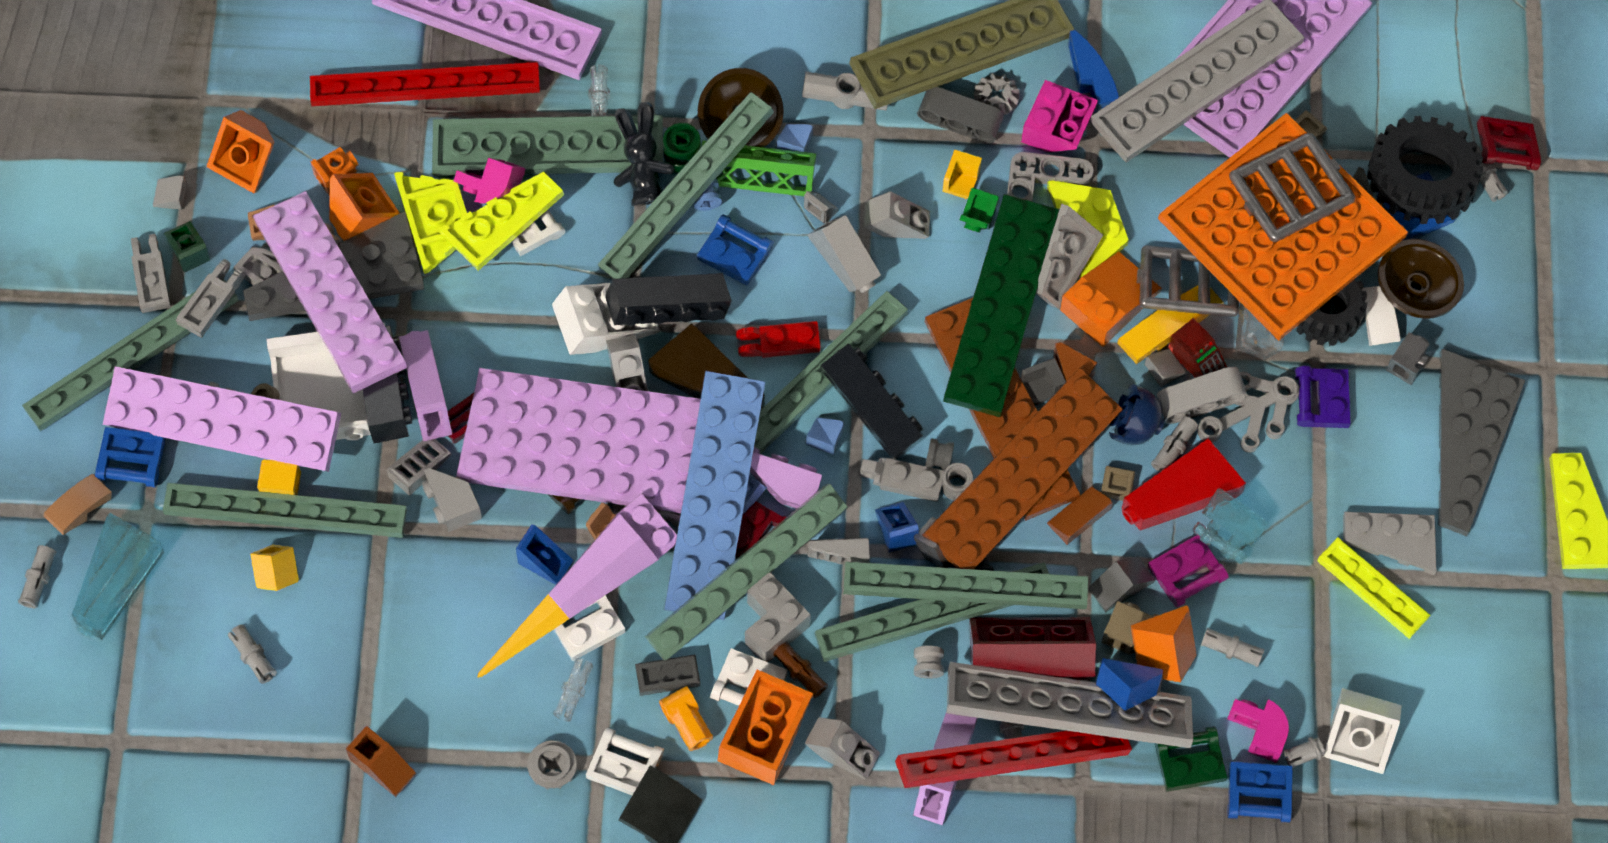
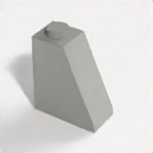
[807,215,881,293]

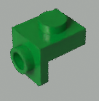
[959,187,1000,233]

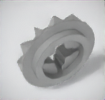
[974,73,1019,115]
[527,741,577,790]

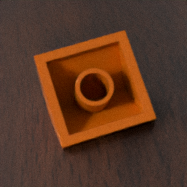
[1131,605,1197,683]

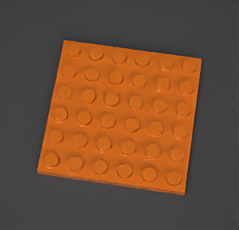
[1158,113,1408,341]

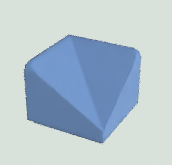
[777,124,813,152]
[806,418,845,455]

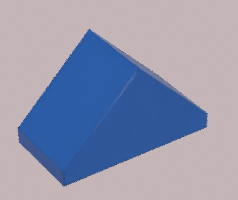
[875,502,919,553]
[516,524,574,584]
[1096,658,1163,711]

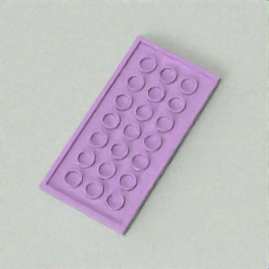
[1175,0,1372,158]
[456,368,700,513]

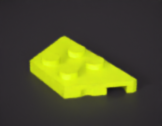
[394,172,467,274]
[1047,180,1129,279]

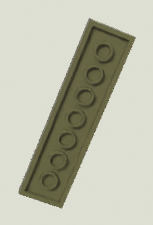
[849,0,1075,109]

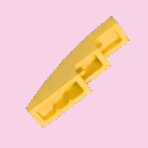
[1117,285,1224,364]

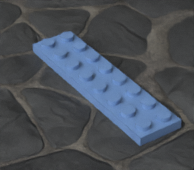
[664,371,765,620]

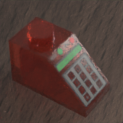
[1168,318,1227,378]

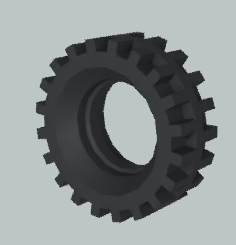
[1367,116,1483,224]

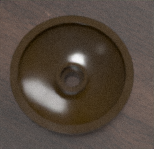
[697,68,784,147]
[1378,239,1464,319]

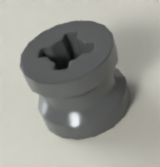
[925,438,954,470]

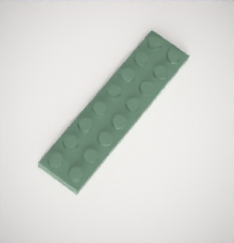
[432,115,663,176]

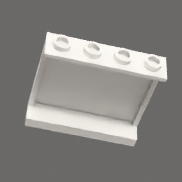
[267,322,385,440]

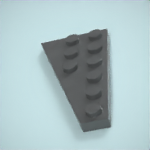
[243,211,424,321]
[1438,349,1525,536]

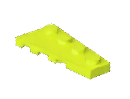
[438,172,564,271]
[1549,453,1608,569]

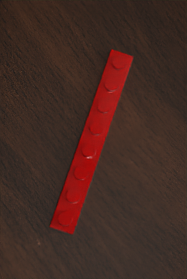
[310,62,540,106]
[895,731,1132,788]

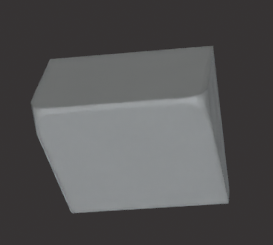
[153,175,187,210]
[804,191,838,223]
[1145,349,1186,387]

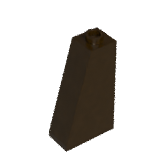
[648,323,765,409]

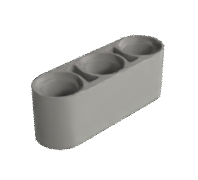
[1157,367,1247,424]

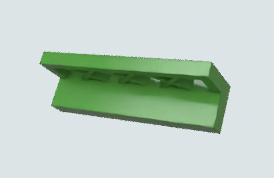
[701,140,816,196]

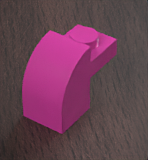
[454,158,526,204]
[1227,699,1289,763]

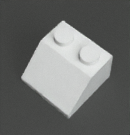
[1323,688,1402,774]

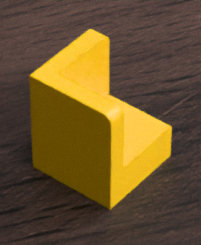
[942,149,982,199]
[257,459,301,495]
[251,544,299,591]

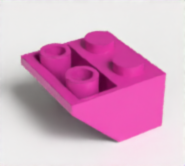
[1021,80,1098,152]

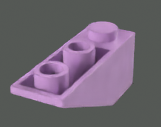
[750,447,822,509]

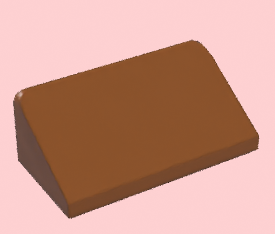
[1047,486,1113,545]

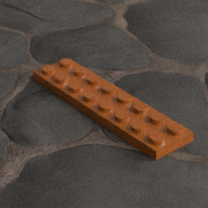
[924,298,1080,521]
[922,368,1123,570]

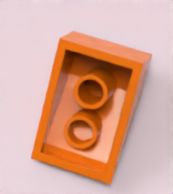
[1060,252,1162,347]
[717,669,813,785]

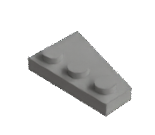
[1036,204,1103,309]
[1343,512,1437,575]

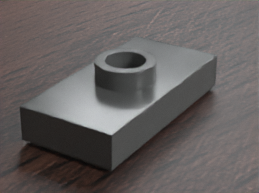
[635,654,701,696]

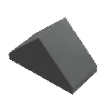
[1088,556,1155,613]

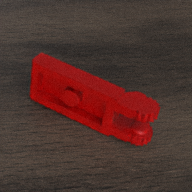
[736,321,821,358]

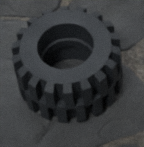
[1296,279,1368,346]

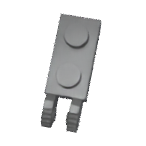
[131,234,171,313]
[176,259,246,338]

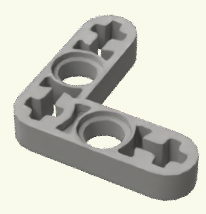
[1007,152,1094,202]

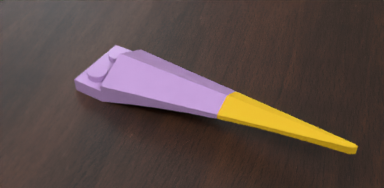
[477,494,677,677]

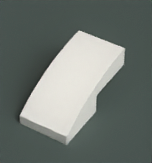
[1362,286,1401,346]

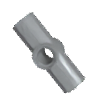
[802,72,887,111]

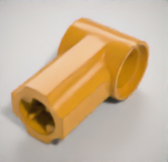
[659,686,713,751]

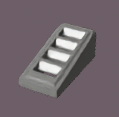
[387,439,451,496]
[808,538,870,565]

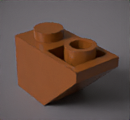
[346,726,416,797]

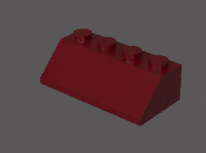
[969,617,1096,680]

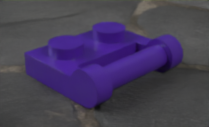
[1295,366,1351,428]

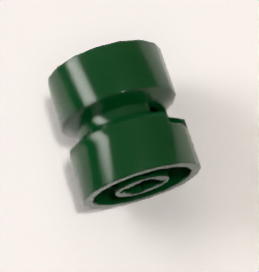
[663,123,701,174]

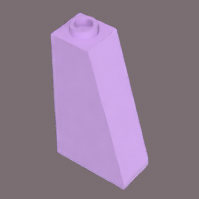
[399,330,452,441]
[913,713,978,825]

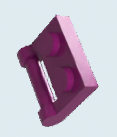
[1148,534,1229,608]

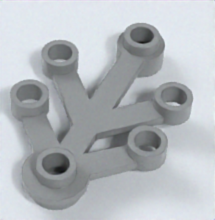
[1198,372,1299,453]

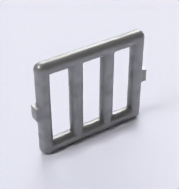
[1229,133,1356,242]
[1137,245,1239,317]

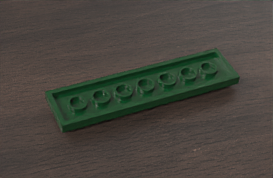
[943,194,1060,417]

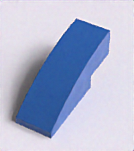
[1068,30,1119,113]

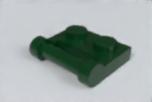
[1155,726,1227,792]

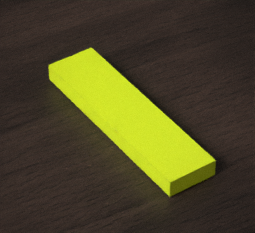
[1317,537,1430,639]

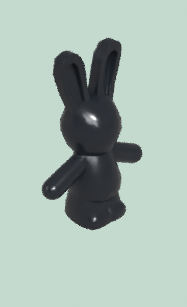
[613,102,675,206]

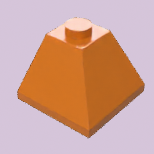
[206,110,275,193]
[329,173,400,241]

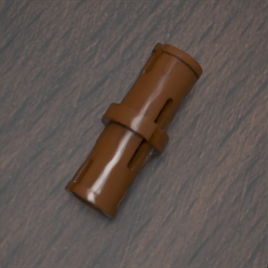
[773,641,828,699]

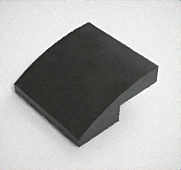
[618,765,702,843]

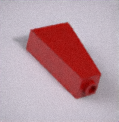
[1122,438,1246,531]

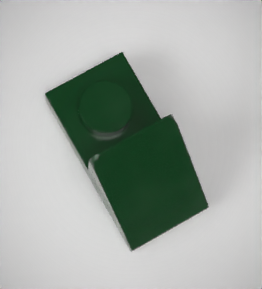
[164,221,210,272]

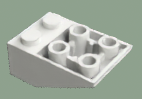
[552,283,660,355]

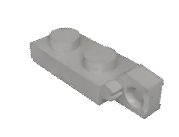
[860,458,944,502]

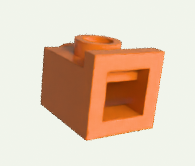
[310,147,359,195]

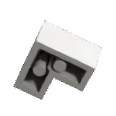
[745,572,811,662]

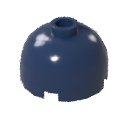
[1109,384,1164,445]

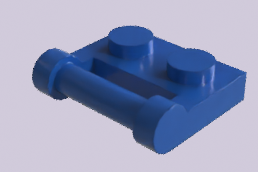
[697,214,774,286]
[95,427,166,488]
[1227,762,1293,823]

